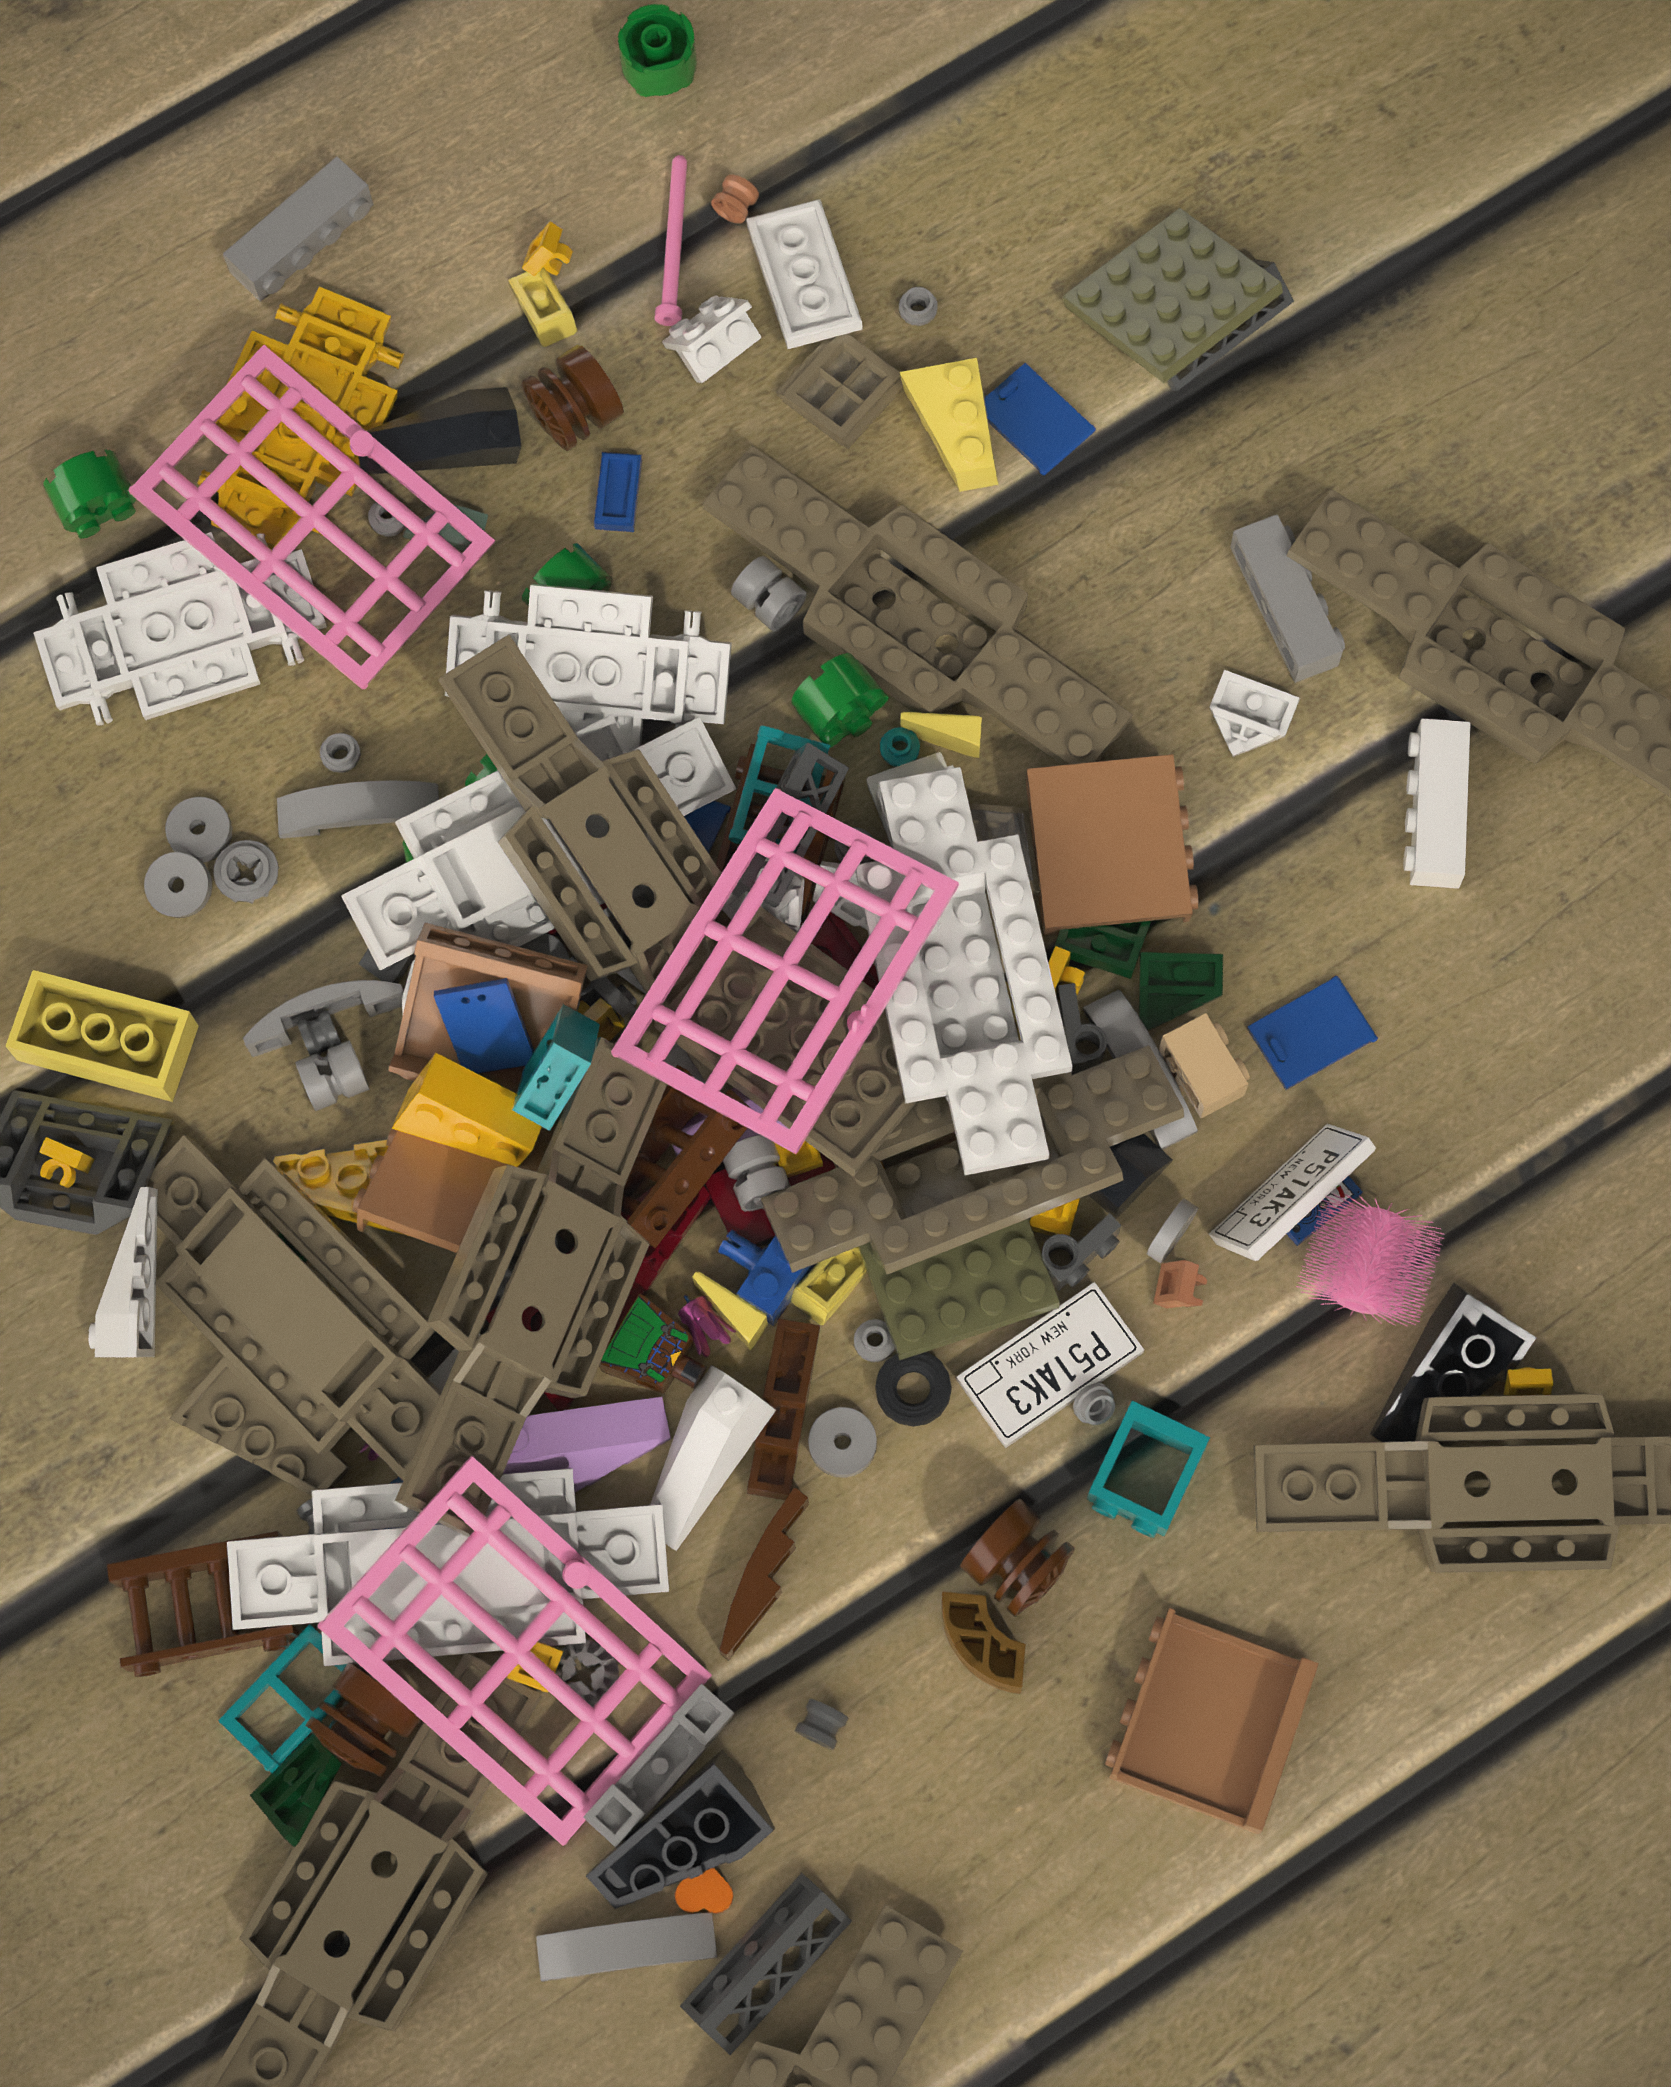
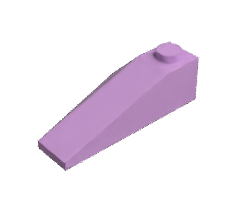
[503,1397,671,1492]

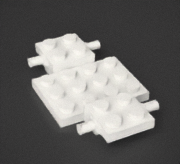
[33,532,327,726]
[445,584,732,750]

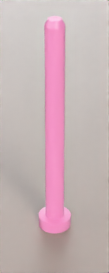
[655,155,687,326]

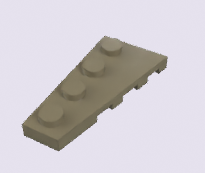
[169,1356,351,1495]

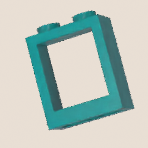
[512,1004,600,1131]
[1086,1401,1210,1538]

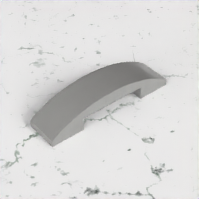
[277,781,439,839]
[243,980,404,1057]
[1083,989,1198,1150]
[583,1683,734,1848]
[536,1912,718,1982]

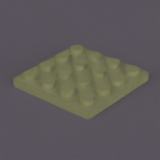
[1063,208,1283,383]
[858,1219,1060,1361]

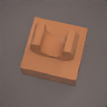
[1153,1260,1207,1309]

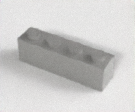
[223,157,373,302]
[1230,514,1345,683]

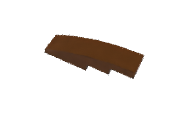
[747,1318,820,1500]
[720,1487,809,1661]

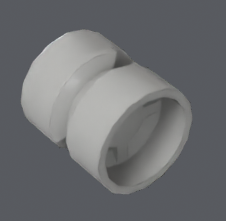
[731,556,807,631]
[295,1040,370,1111]
[723,1135,791,1211]

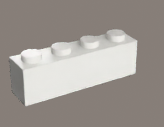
[1403,719,1470,888]

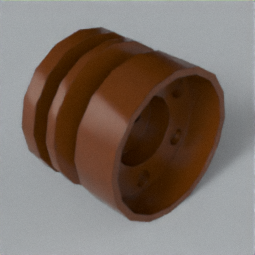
[522,344,624,451]
[960,1499,1075,1617]
[306,1663,421,1777]

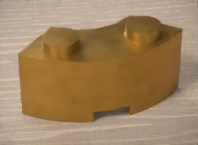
[941,1591,1026,1694]

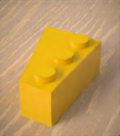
[391,1053,542,1167]

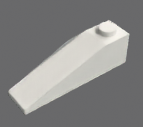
[89,1187,158,1357]
[650,1365,776,1551]

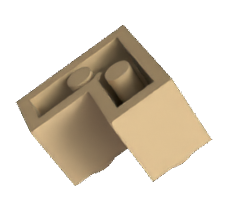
[1159,1013,1250,1118]

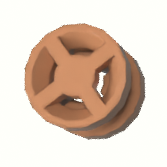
[711,174,759,224]

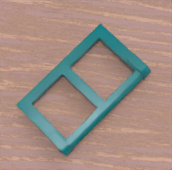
[728,726,830,853]
[218,1624,361,1773]

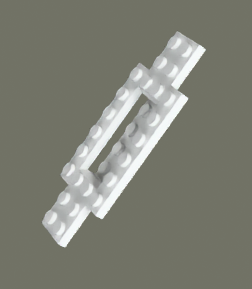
[341,715,736,970]
[855,767,1073,1175]
[227,1468,669,1666]

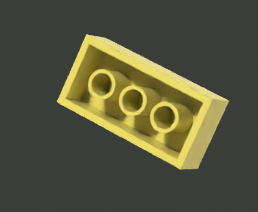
[6,970,199,1102]

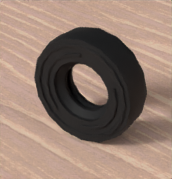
[875,1352,952,1427]

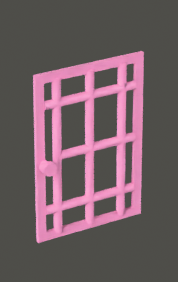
[129,345,495,690]
[611,788,959,1154]
[317,1456,712,1846]

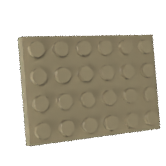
[654,906,918,1177]

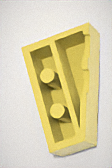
[899,358,998,492]

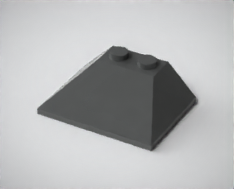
[0,1090,173,1235]

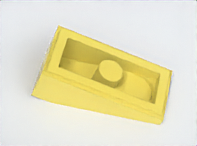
[508,267,577,347]
[901,712,982,758]
[791,1247,867,1325]
[692,1272,768,1350]

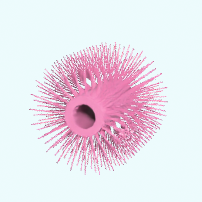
[1296,1194,1445,1326]

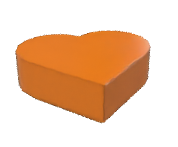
[675,1868,734,1914]

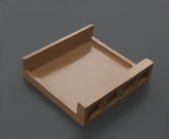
[1025,754,1198,937]
[388,923,588,1094]
[353,1124,557,1253]
[1105,1608,1319,1835]

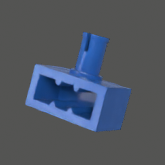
[718,1229,815,1326]

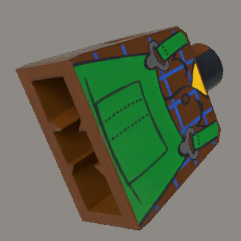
[599,1294,707,1394]

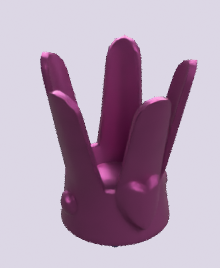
[678,1295,737,1357]

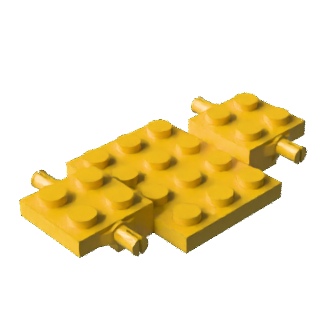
[197,286,405,550]

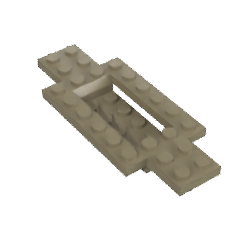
[761,1045,1184,1274]
[146,1135,441,1480]

